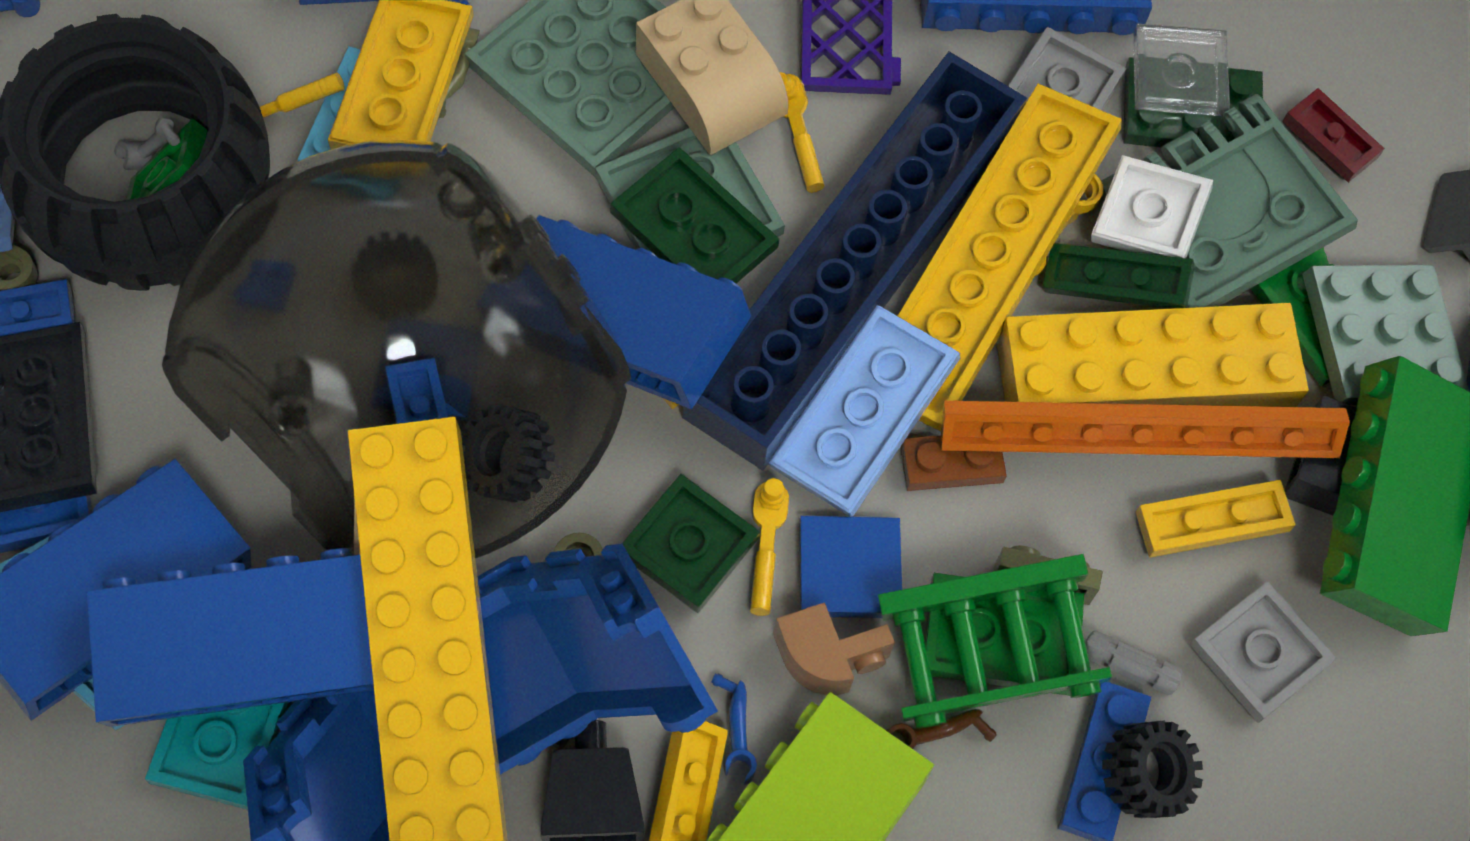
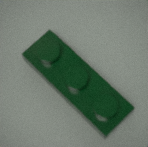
[1043,243,1195,309]

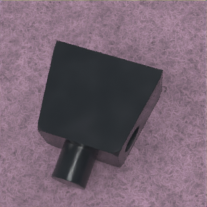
[541,720,644,841]

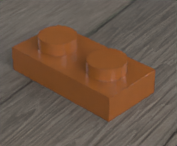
[901,435,1007,491]

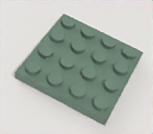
[465,0,675,177]

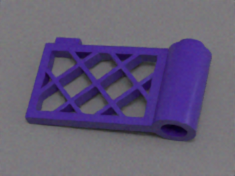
[801,0,901,95]

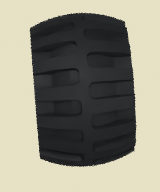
[0,14,270,291]

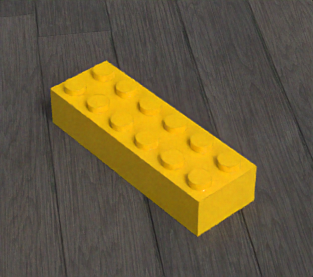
[996,303,1309,407]

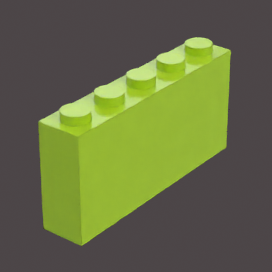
[707,692,935,841]

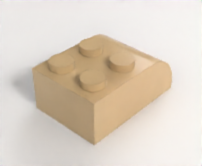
[636,0,789,156]

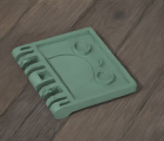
[1101,94,1358,308]

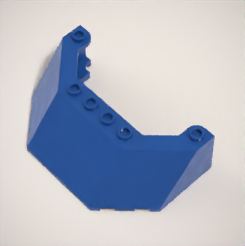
[243,543,718,841]

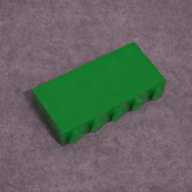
[1319,356,1470,636]

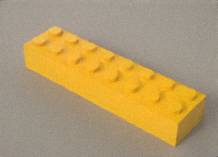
[348,417,508,841]

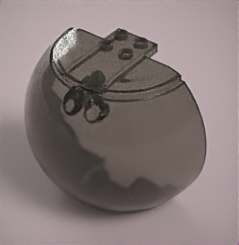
[162,139,631,559]

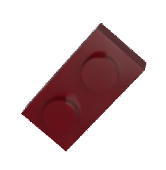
[1282,88,1385,183]

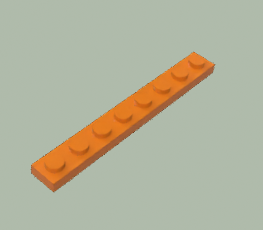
[941,400,1350,458]

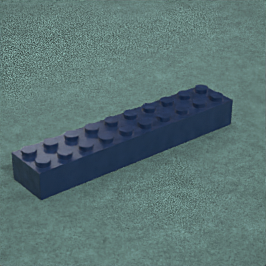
[682,51,1027,471]

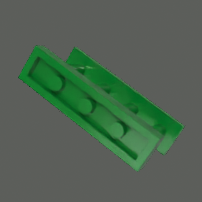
[878,554,1112,729]

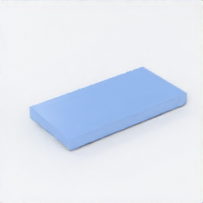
[768,305,960,517]

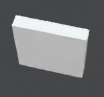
[1091,155,1213,258]

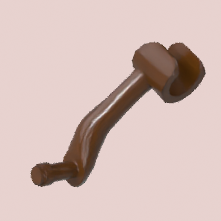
[886,709,997,749]

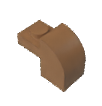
[773,602,895,695]

